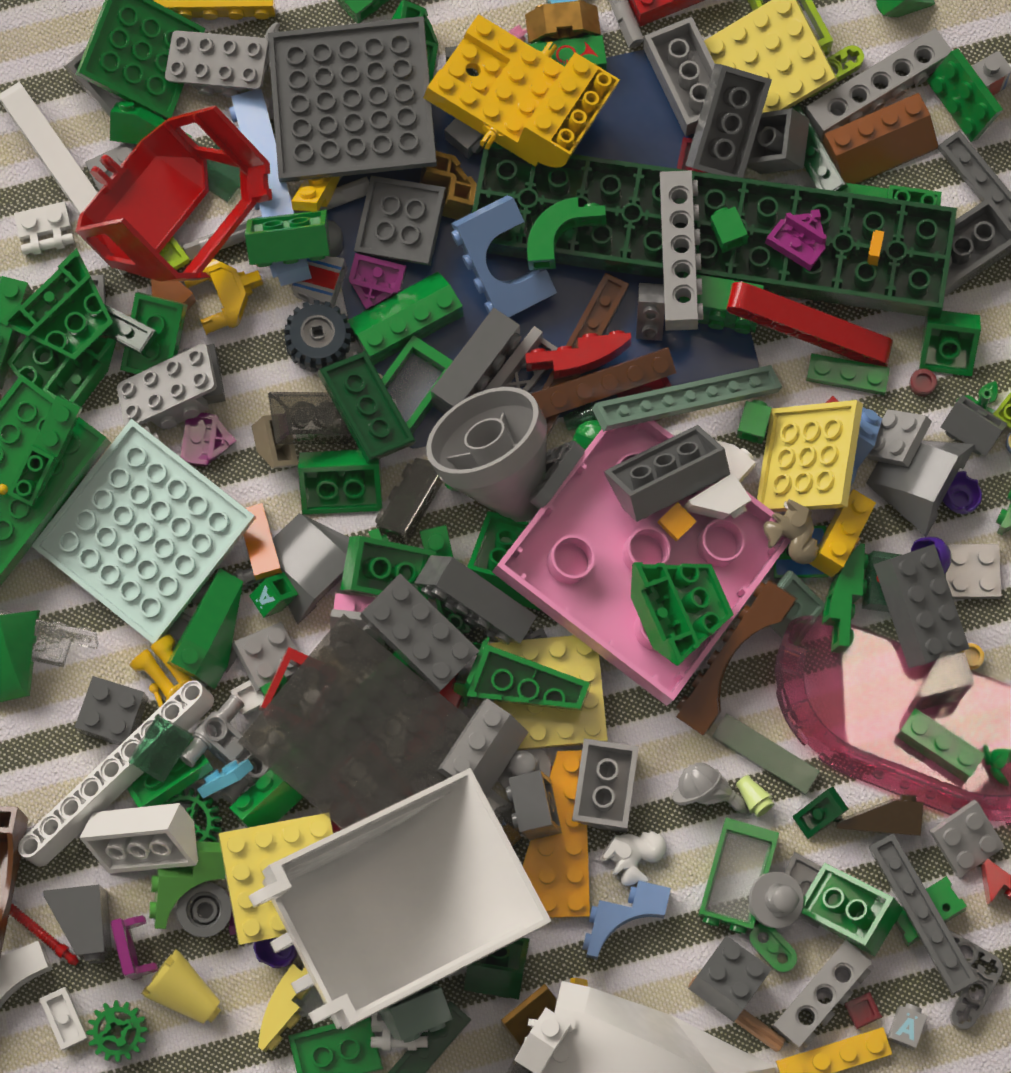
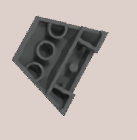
[866,440,975,537]
[273,513,349,625]

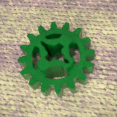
[86,1000,149,1063]

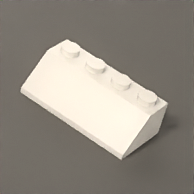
[80,803,198,873]

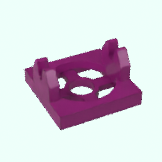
[111,915,159,981]

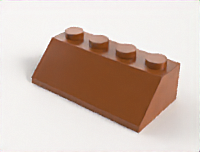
[822,93,938,184]

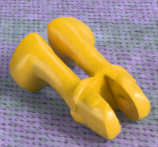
[129,634,199,701]

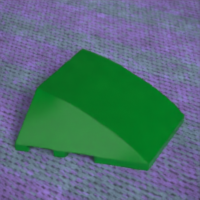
[0,248,114,360]
[7,336,116,407]
[631,562,734,666]
[0,610,40,703]

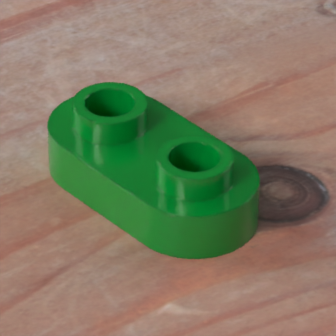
[749,923,797,973]

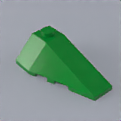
[167,568,243,690]

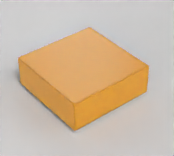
[867,230,884,266]
[657,502,697,541]

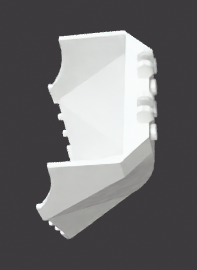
[524,981,776,1073]

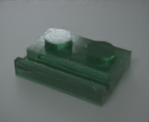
[128,714,193,783]

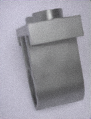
[636,283,665,341]

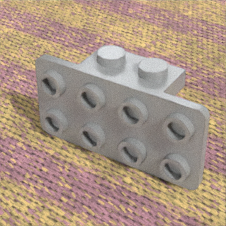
[165,31,269,98]
[117,343,217,430]

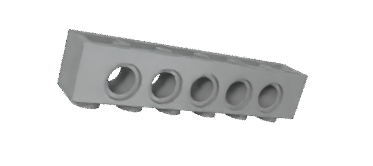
[805,28,952,141]
[660,170,703,331]

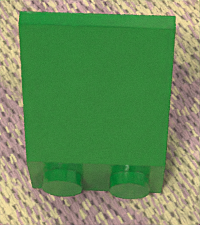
[340,536,436,600]
[801,862,903,956]

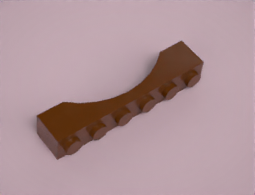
[676,580,798,735]
[0,806,28,957]

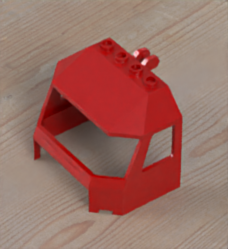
[75,105,272,282]

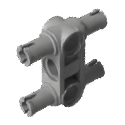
[179,694,285,804]

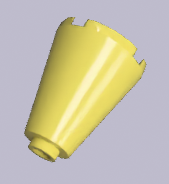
[141,949,221,1024]

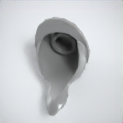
[672,762,749,814]

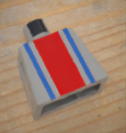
[972,51,1011,95]
[292,256,347,308]

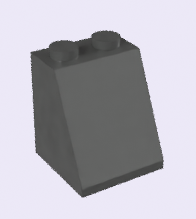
[43,884,113,965]

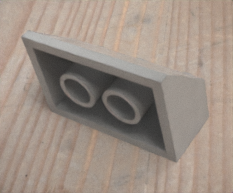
[437,699,528,797]
[572,738,639,833]

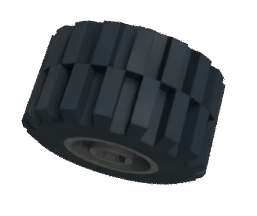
[284,300,351,372]

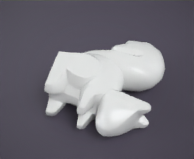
[600,831,666,886]

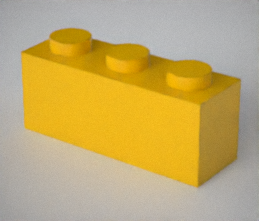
[809,489,876,577]

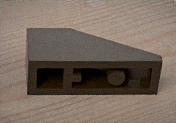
[835,794,924,836]

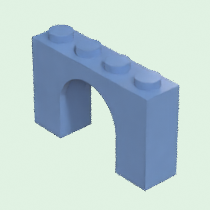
[451,195,557,317]

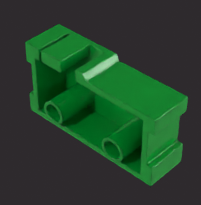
[895,876,967,947]

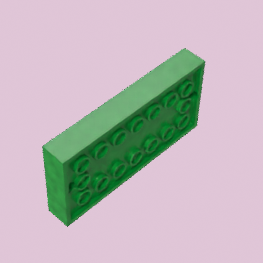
[0,374,111,587]

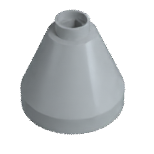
[426,387,547,522]

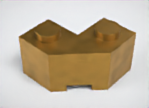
[525,0,601,43]
[420,151,477,220]

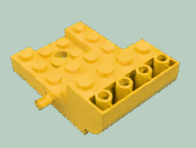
[423,14,620,168]

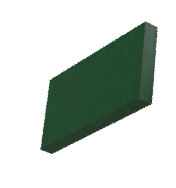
[317,351,416,464]

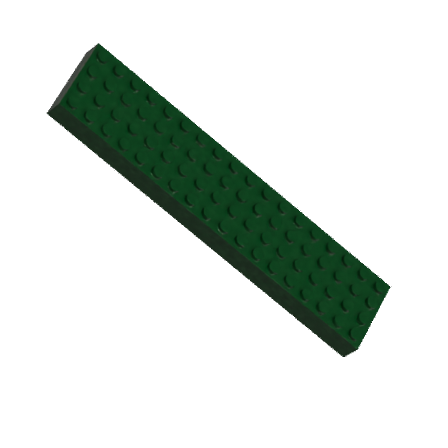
[472,142,957,318]

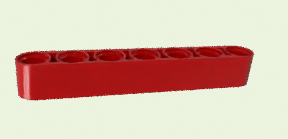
[726,282,893,367]

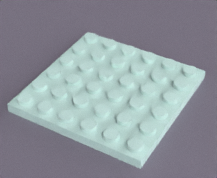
[32,419,257,644]

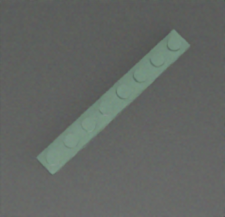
[592,365,782,432]

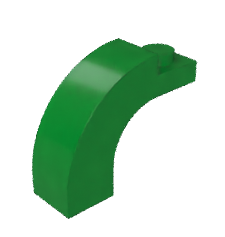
[527,197,607,270]

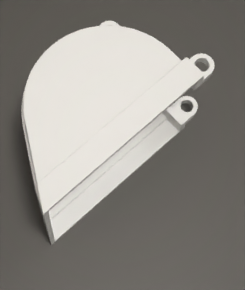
[249,768,551,1030]

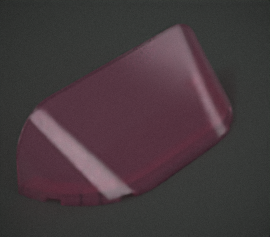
[775,615,1011,825]

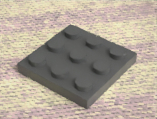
[354,175,448,266]

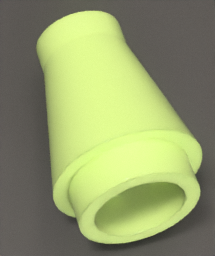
[736,775,774,817]

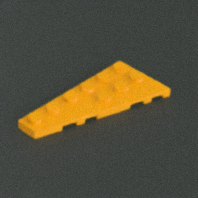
[523,750,590,918]

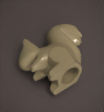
[763,499,819,564]

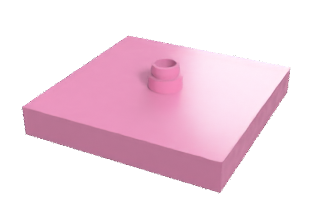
[492,420,791,706]

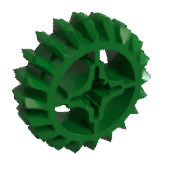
[162,788,223,842]

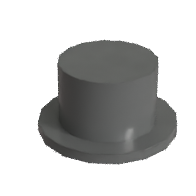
[176,882,232,938]

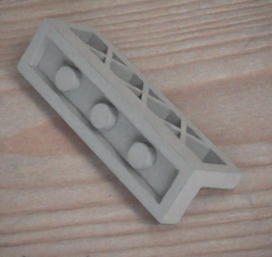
[484,326,557,393]

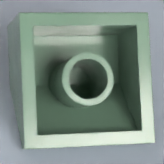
[378,985,452,1043]

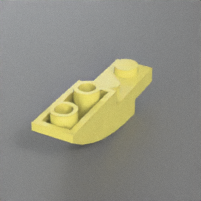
[258,964,311,1052]

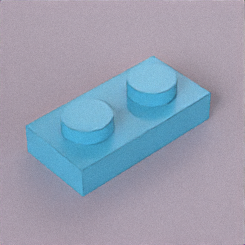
[197,759,254,798]

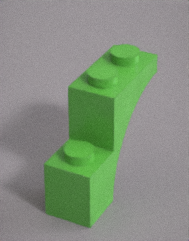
[149,841,226,929]

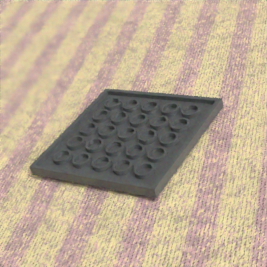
[268,16,437,183]

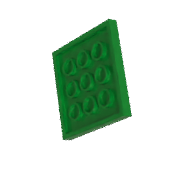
[75,0,206,120]

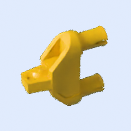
[184,259,263,335]

